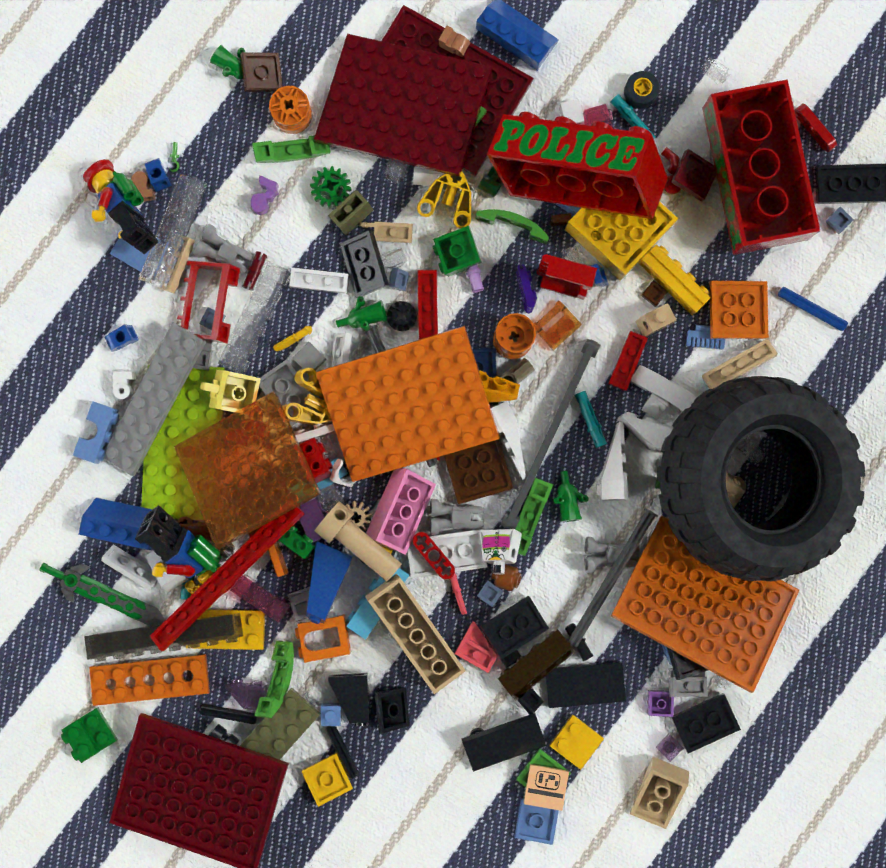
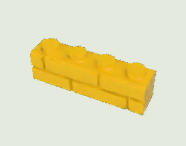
[638,244,711,316]

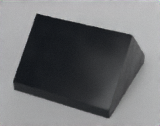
[375,687,410,734]

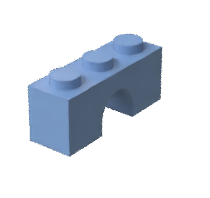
[72,401,119,464]

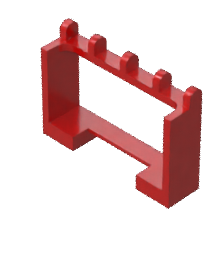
[536,254,597,300]
[177,261,240,344]

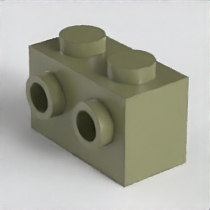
[328,190,374,235]

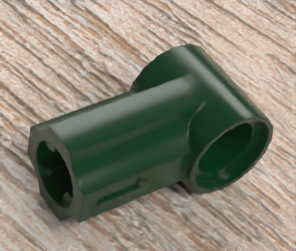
[477,166,502,198]

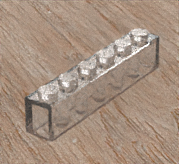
[138,174,207,290]
[218,259,290,374]

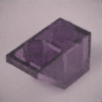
[225,679,267,710]

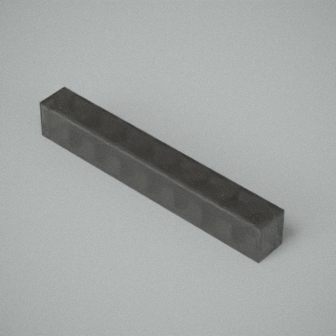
[84,613,243,662]

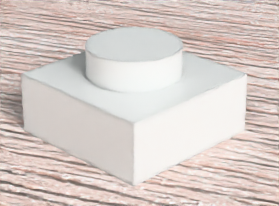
[642,393,668,420]

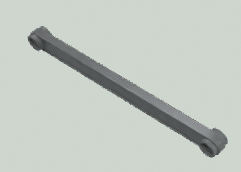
[500,339,601,529]

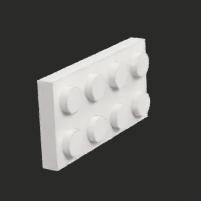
[407,529,487,578]

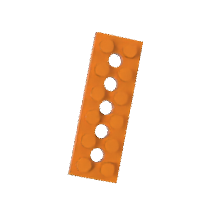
[89,654,210,706]

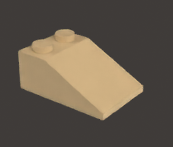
[630,757,689,829]

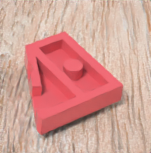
[454,621,498,673]

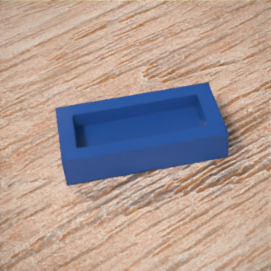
[591,264,609,287]

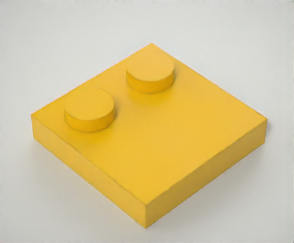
[550,714,604,770]
[301,753,353,807]

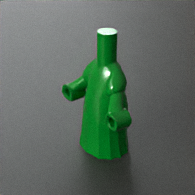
[210,44,245,79]
[336,296,387,331]
[553,471,589,522]

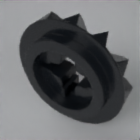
[387,301,417,331]

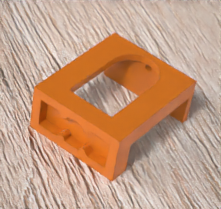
[295,614,351,663]

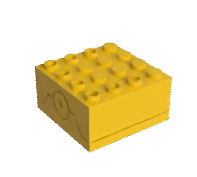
[565,201,678,281]

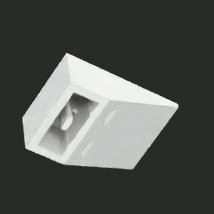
[617,412,674,453]

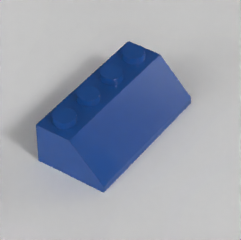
[476,0,559,71]
[78,498,154,550]

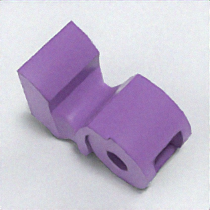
[251,175,279,215]

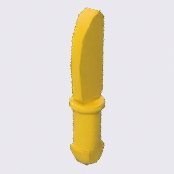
[273,326,313,351]

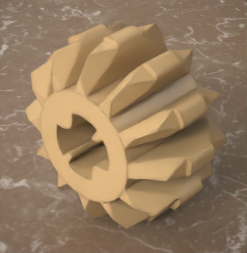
[345,501,373,531]

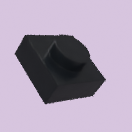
[517,688,544,715]

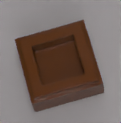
[550,213,571,227]
[641,280,668,307]

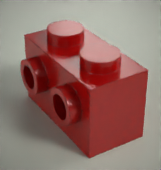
[294,437,333,485]

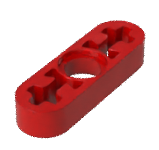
[794,103,837,152]
[413,532,455,579]

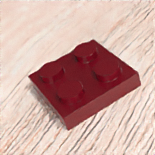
[671,149,716,202]

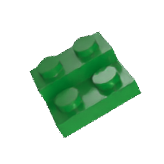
[433,226,482,277]
[279,525,315,559]
[61,707,118,763]

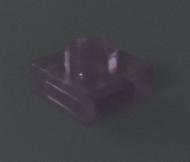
[656,733,684,762]

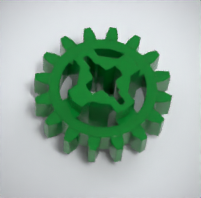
[310,166,352,209]

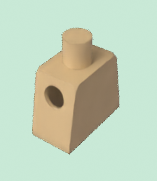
[635,303,677,337]

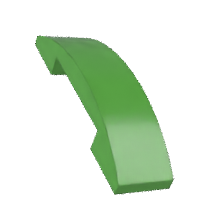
[252,135,331,163]
[475,209,549,244]
[515,477,553,556]
[255,641,294,718]

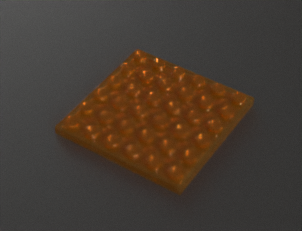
[174,391,321,549]

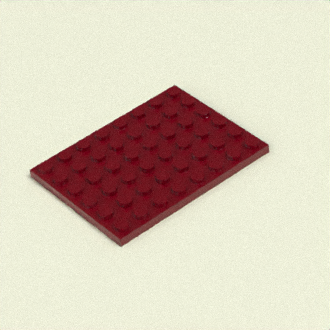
[382,5,534,177]
[314,34,492,177]
[109,713,289,868]

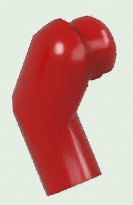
[661,147,680,175]

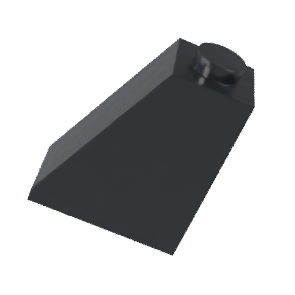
[328,673,370,726]

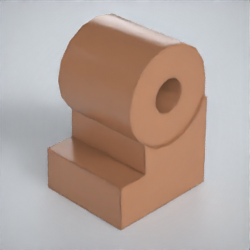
[439,25,470,57]
[131,171,156,202]

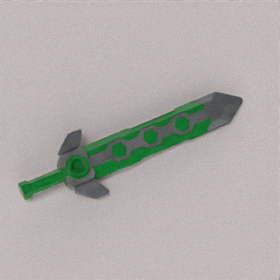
[40,563,165,626]

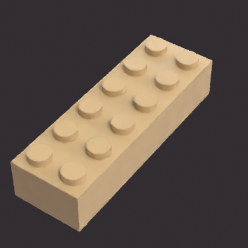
[365,574,466,694]

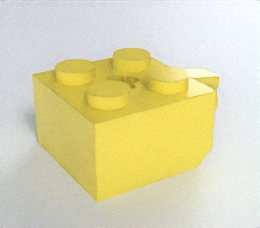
[200,369,261,416]

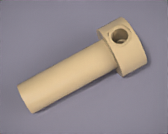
[314,501,402,582]

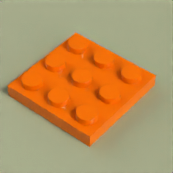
[709,281,769,339]

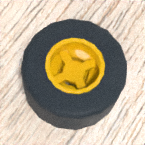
[624,71,660,109]

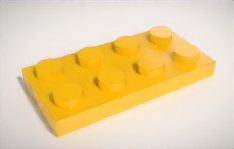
[186,609,265,650]

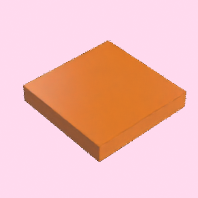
[268,541,289,577]

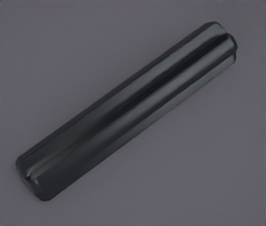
[200,704,257,725]
[325,726,359,779]

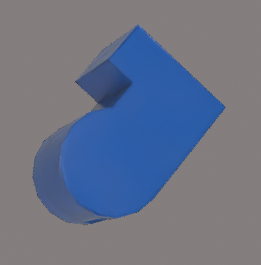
[145,158,172,192]
[105,324,139,352]

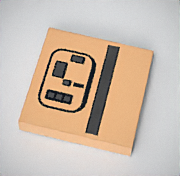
[523,764,569,811]

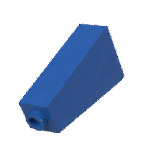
[306,541,353,624]

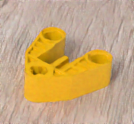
[417,171,471,229]
[279,368,331,425]

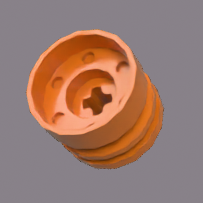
[269,86,312,134]
[493,313,536,360]

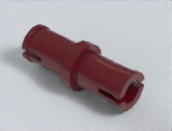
[242,251,267,291]

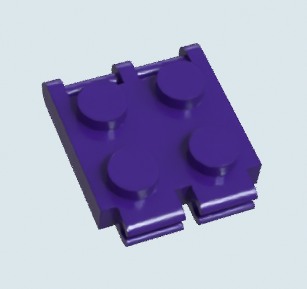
[516,264,537,314]

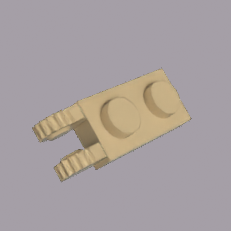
[359,221,413,243]

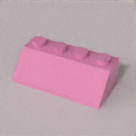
[366,468,436,555]

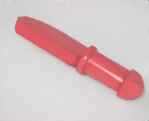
[448,573,467,615]

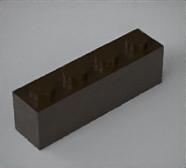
[498,629,576,700]

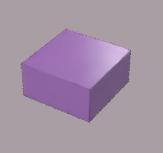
[647,690,674,717]

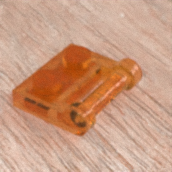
[533,300,582,351]

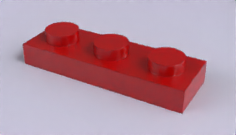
[608,331,648,391]

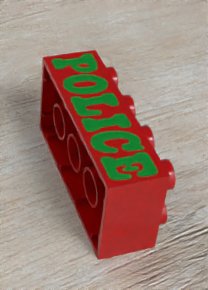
[702,79,820,255]
[487,112,668,219]

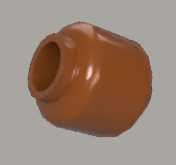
[492,564,522,591]

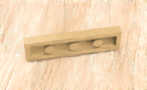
[702,339,778,389]

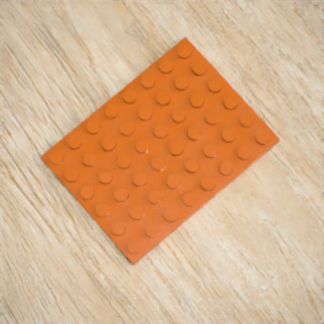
[316,326,500,482]
[611,515,799,693]

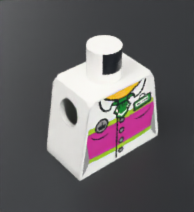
[480,529,522,575]

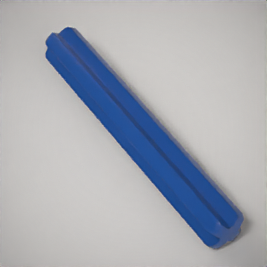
[778,287,848,331]

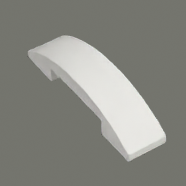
[630,365,696,413]

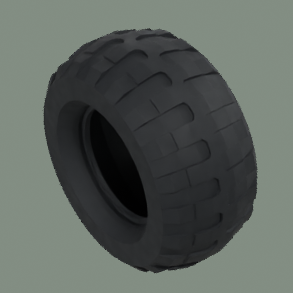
[657,376,865,581]

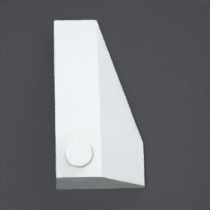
[491,401,526,480]
[596,422,628,500]

